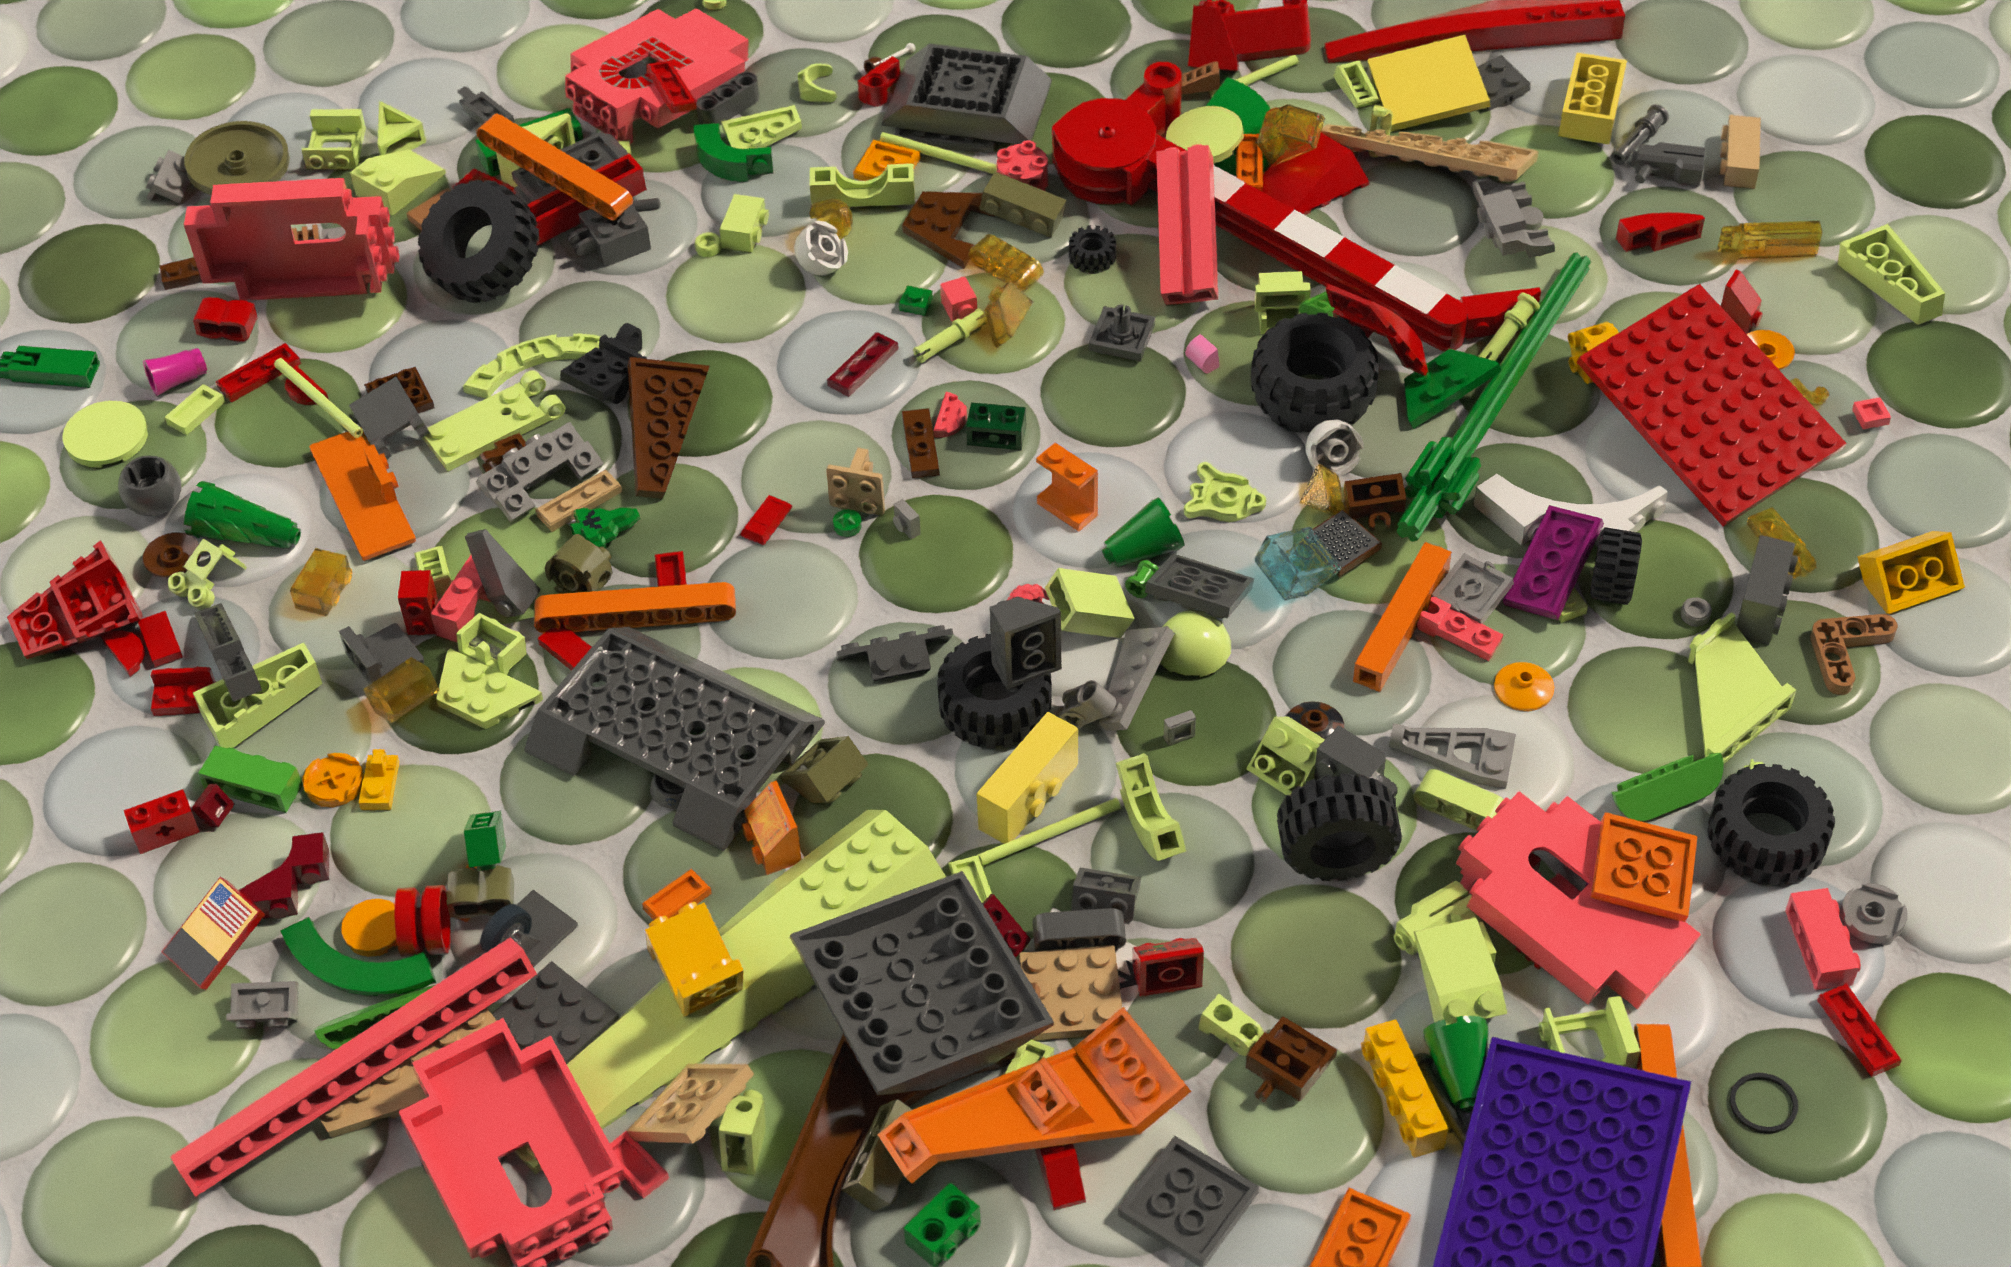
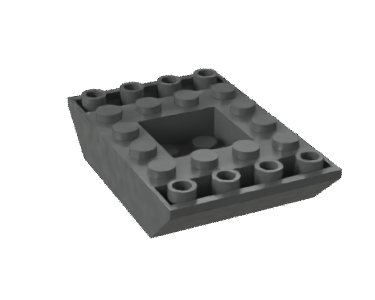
[882,43,1052,144]

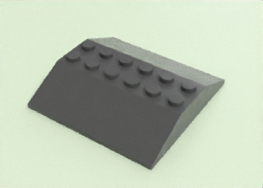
[790,871,1054,1095]

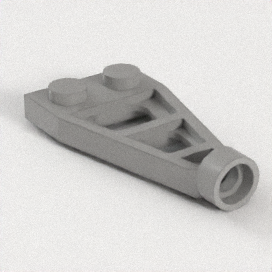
[1389,723,1516,789]

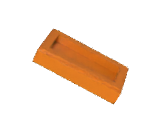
[642,869,712,920]

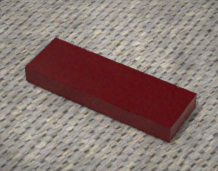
[827,332,899,397]

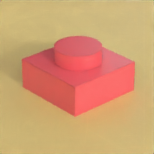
[1852,397,1891,429]

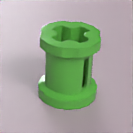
[1125,560,1159,598]

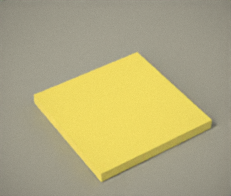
[1367,35,1490,132]

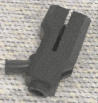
[1630,142,1705,185]

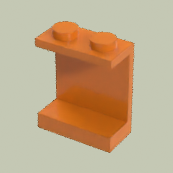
[1036,443,1098,531]

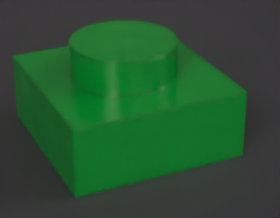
[899,285,933,316]

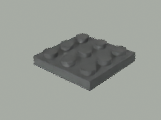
[1144,553,1254,618]
[492,961,619,1064]
[1118,1135,1259,1267]

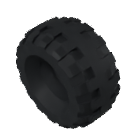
[1251,312,1379,433]

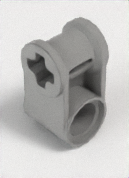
[1059,680,1116,729]

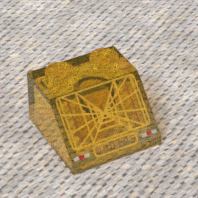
[1256,104,1325,167]

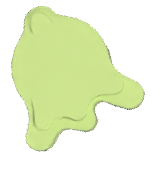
[1184,462,1266,522]

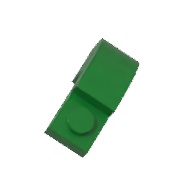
[694,123,774,182]

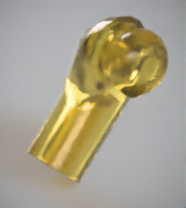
[1790,378,1830,406]

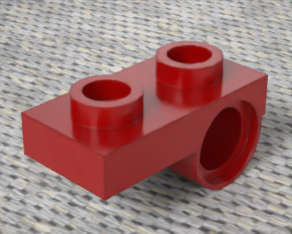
[858,56,900,107]

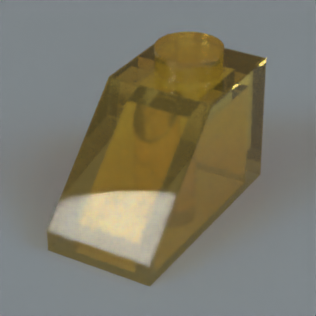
[985,281,1033,348]

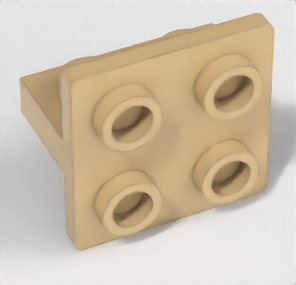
[826,448,885,515]

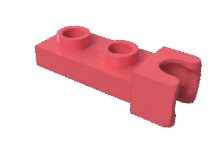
[1417,597,1504,661]

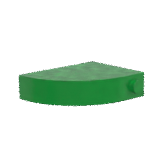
[1206,77,1275,176]

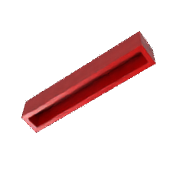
[527,153,647,245]

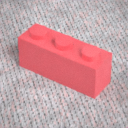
[1785,888,1861,990]

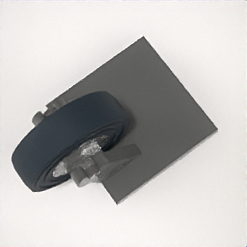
[480,890,578,967]

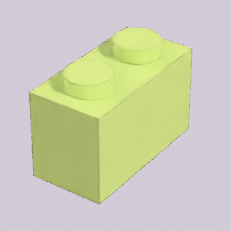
[719,194,769,253]

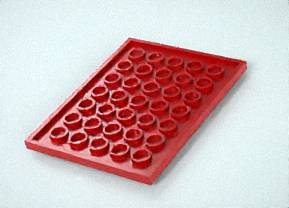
[1576,284,1847,527]

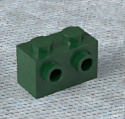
[966,402,1026,450]

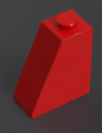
[1188,1,1239,71]

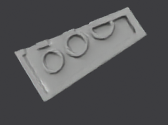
[1099,626,1175,731]

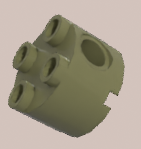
[545,534,612,594]

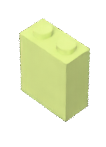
[1045,568,1134,638]

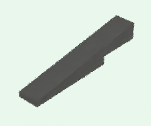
[194,603,262,702]

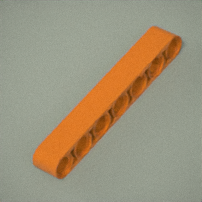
[476,114,633,221]
[534,582,736,633]

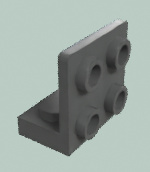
[339,623,424,690]

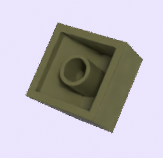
[779,736,869,804]

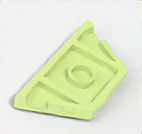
[436,648,543,729]

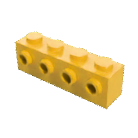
[1361,1019,1448,1158]

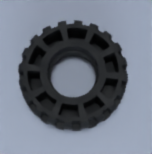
[418,180,539,303]

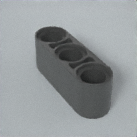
[697,72,759,125]
[1032,908,1126,951]

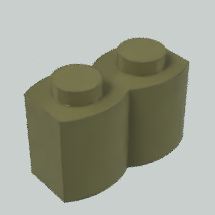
[447,865,514,918]

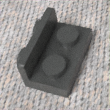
[1071,867,1141,922]

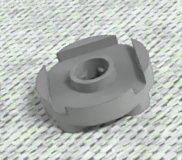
[1840,883,1908,945]

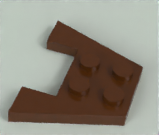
[902,191,995,269]

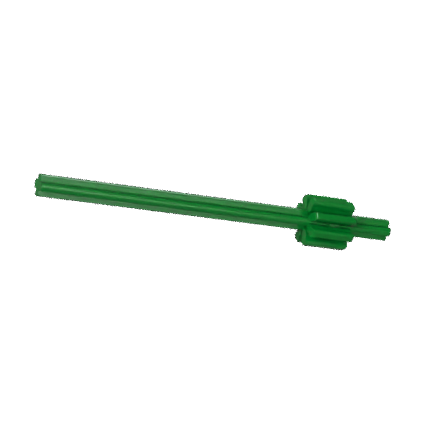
[1397,252,1591,542]

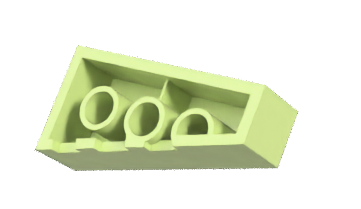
[1838,224,1945,325]
[193,642,322,748]

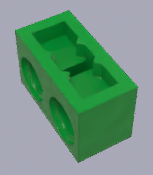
[903,1182,981,1267]

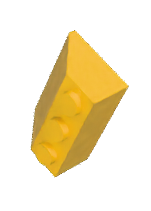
[1857,531,1965,614]

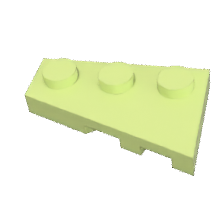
[722,105,802,149]

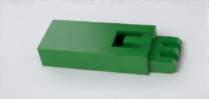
[0,345,100,388]

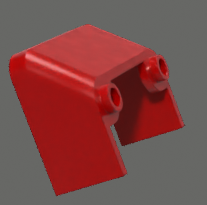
[1202,0,1311,62]

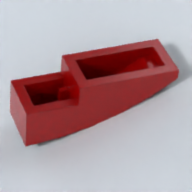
[1616,212,1705,252]

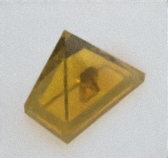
[1299,464,1347,516]

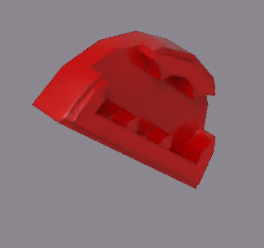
[285,365,329,405]
[100,630,146,677]

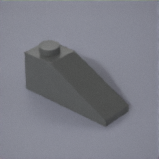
[465,529,541,618]

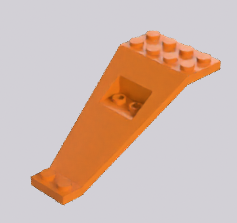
[878,1007,1192,1183]

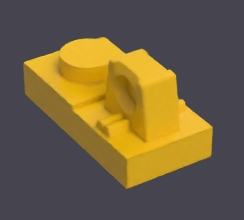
[359,749,400,810]

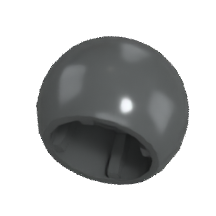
[118,455,181,516]

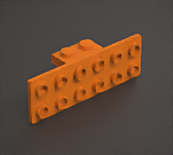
[309,427,416,561]

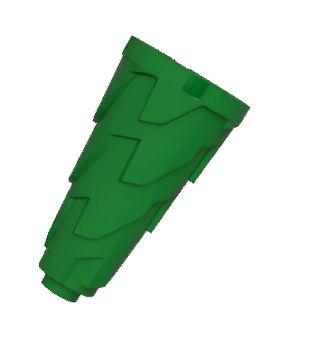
[184,481,301,549]

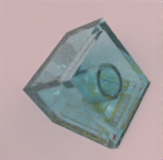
[1254,527,1342,601]

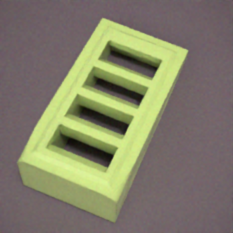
[1334,60,1380,108]
[414,546,452,599]

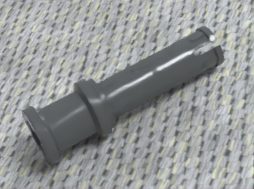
[1611,104,1669,165]

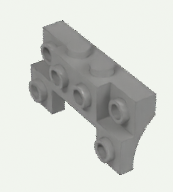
[1473,177,1555,258]
[476,422,604,523]

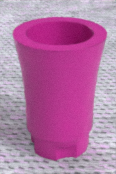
[143,348,207,396]

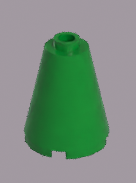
[1101,497,1185,567]
[1423,1016,1489,1112]

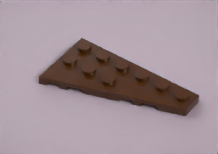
[628,357,710,499]

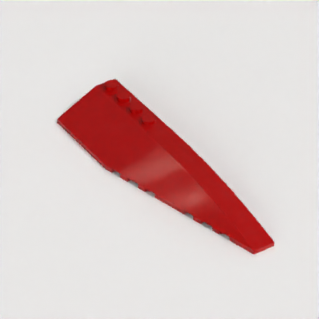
[1324,0,1626,63]

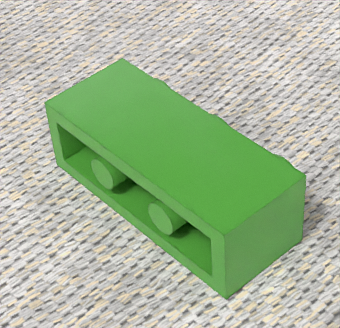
[198,745,303,813]

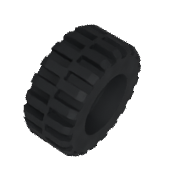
[937,634,1052,749]
[1707,764,1835,885]
[1277,773,1402,881]

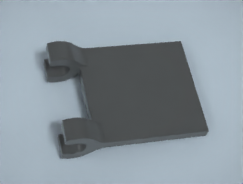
[349,377,430,459]

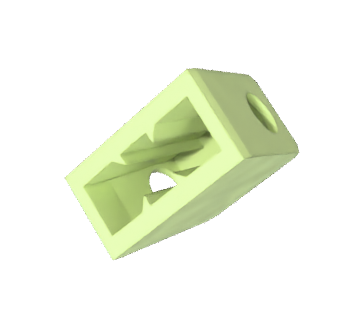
[718,1090,766,1175]

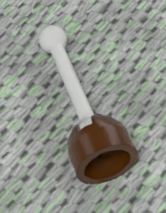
[863,43,915,74]

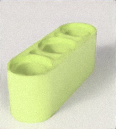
[1413,769,1504,831]

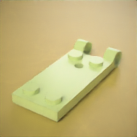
[422,370,566,472]

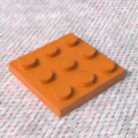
[1591,812,1698,922]

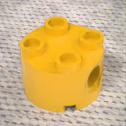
[1567,322,1619,384]

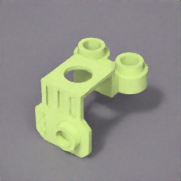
[168,538,247,610]

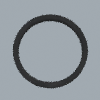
[1730,1073,1798,1134]

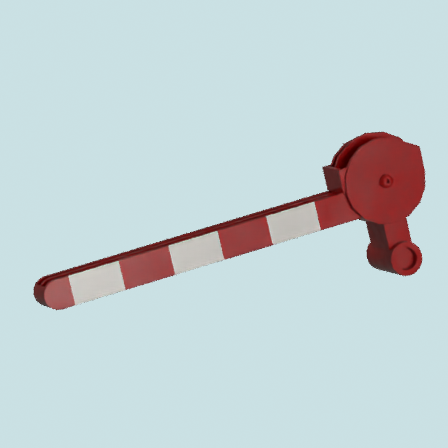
[1052,61,1468,351]

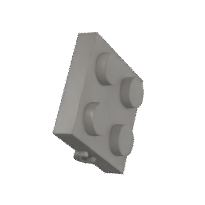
[1431,553,1514,624]

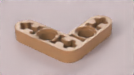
[1810,614,1898,695]

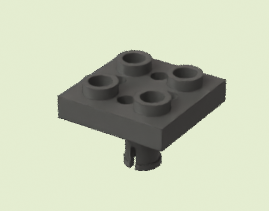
[1089,304,1156,362]

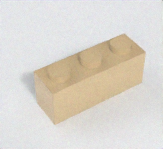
[1719,115,1761,189]

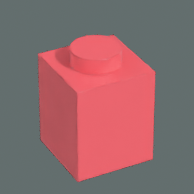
[940,276,977,322]

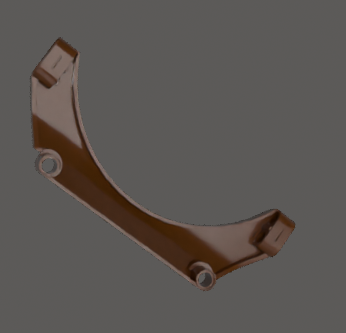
[745,1034,1017,1267]

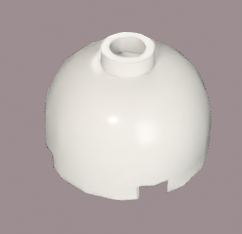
[794,221,848,276]
[1306,420,1364,477]

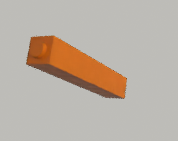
[1353,542,1452,692]

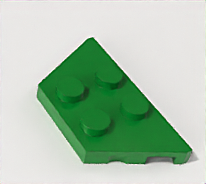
[1404,348,1502,429]

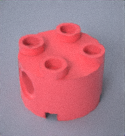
[997,140,1049,191]

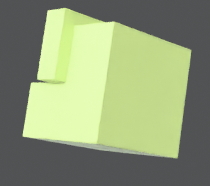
[1254,271,1311,334]

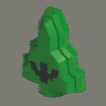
[570,508,640,548]

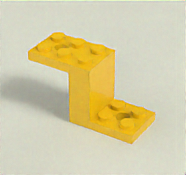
[645,902,744,1017]

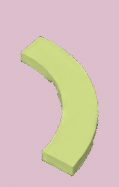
[463,334,602,398]

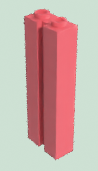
[1156,144,1218,305]

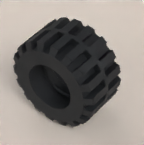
[1590,527,1642,605]

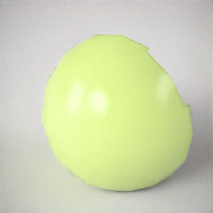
[1160,610,1231,677]

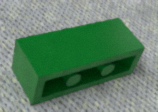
[463,810,506,871]

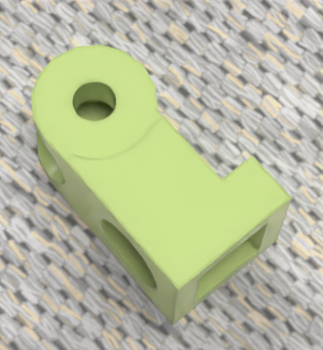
[1198,994,1264,1056]

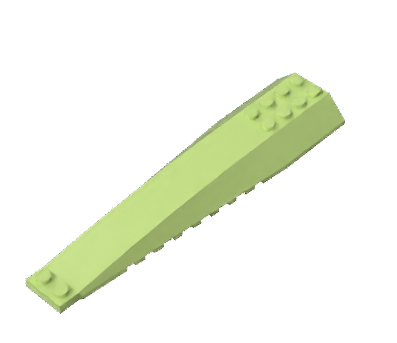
[514,810,946,1174]

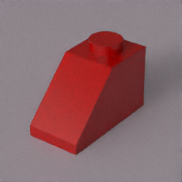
[1721,269,1763,334]
[1035,1144,1086,1211]

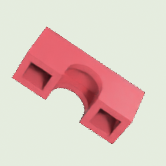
[431,555,490,642]

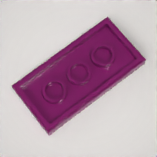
[1503,505,1604,620]

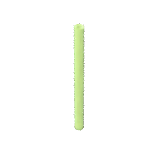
[880,132,997,174]
[274,358,363,438]
[978,798,1121,866]

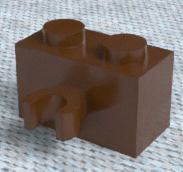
[1343,473,1406,531]

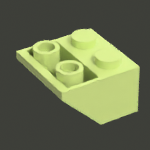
[1246,717,1325,796]

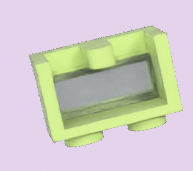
[456,613,527,675]

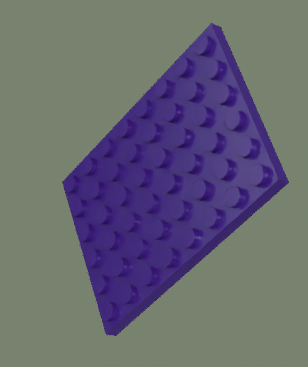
[1433,1037,1691,1267]

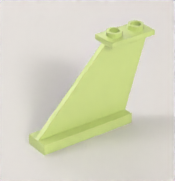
[1688,612,1796,764]

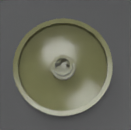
[184,121,290,195]

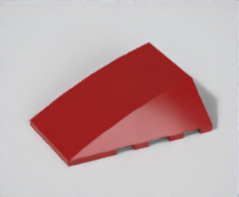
[1262,127,1369,215]
[1326,284,1428,376]
[7,540,143,659]

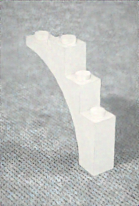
[1473,474,1668,547]

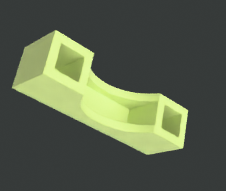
[810,164,915,208]

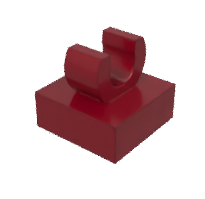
[192,784,235,827]

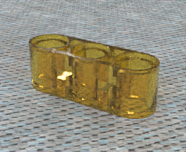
[968,234,1044,291]

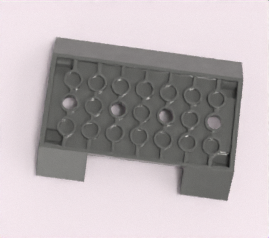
[524,627,825,851]

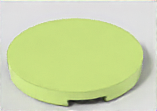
[1166,106,1244,164]
[62,401,148,468]

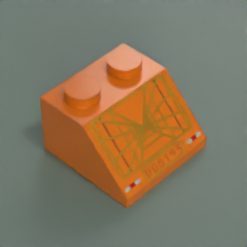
[741,781,802,875]

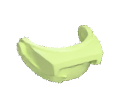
[797,64,837,102]
[1368,105,1393,157]

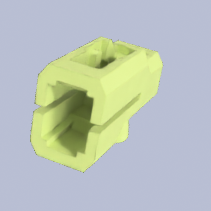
[1394,880,1481,955]

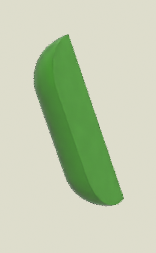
[1611,753,1724,821]
[314,985,435,1050]

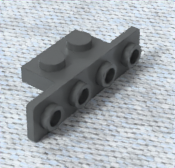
[836,625,953,681]

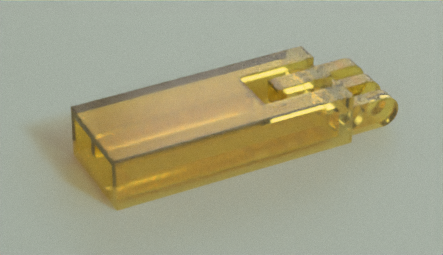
[1717,221,1823,259]

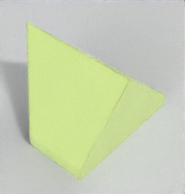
[377,101,426,156]

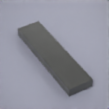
[894,128,996,153]

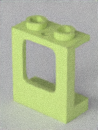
[301,109,366,169]
[1538,996,1641,1069]

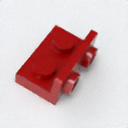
[151,666,216,716]

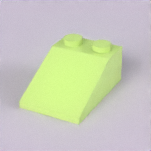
[496,113,575,187]
[350,149,446,216]
[1414,917,1508,1025]

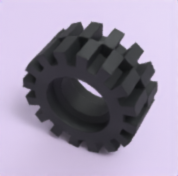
[1069,225,1116,273]

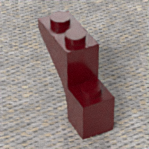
[239,832,329,919]

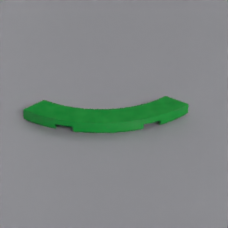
[280,917,436,996]

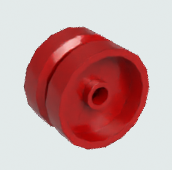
[394,885,451,958]

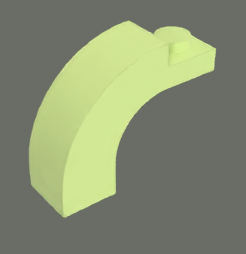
[1116,753,1186,861]

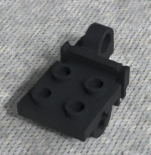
[560,323,647,404]

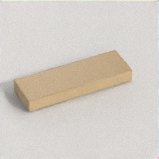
[535,469,622,532]

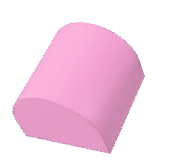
[1185,335,1219,373]

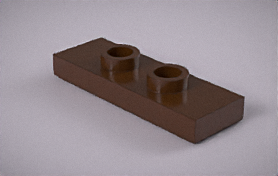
[902,408,940,478]

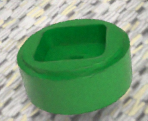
[833,509,862,537]

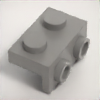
[145,149,190,204]
[226,981,298,1029]

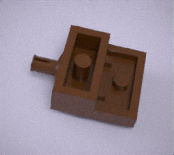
[1246,1016,1337,1102]

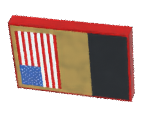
[161,876,265,990]

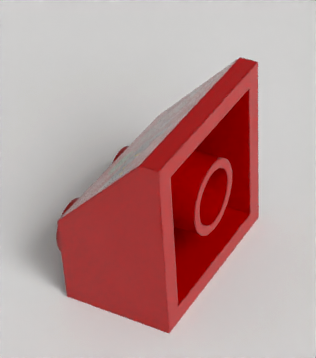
[1132,938,1204,997]

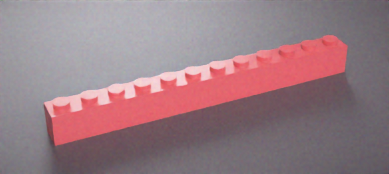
[170,937,537,1197]

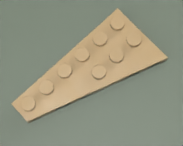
[318,1008,496,1138]

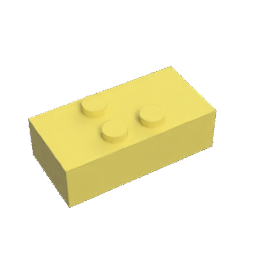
[1558,52,1627,145]
[977,712,1078,844]

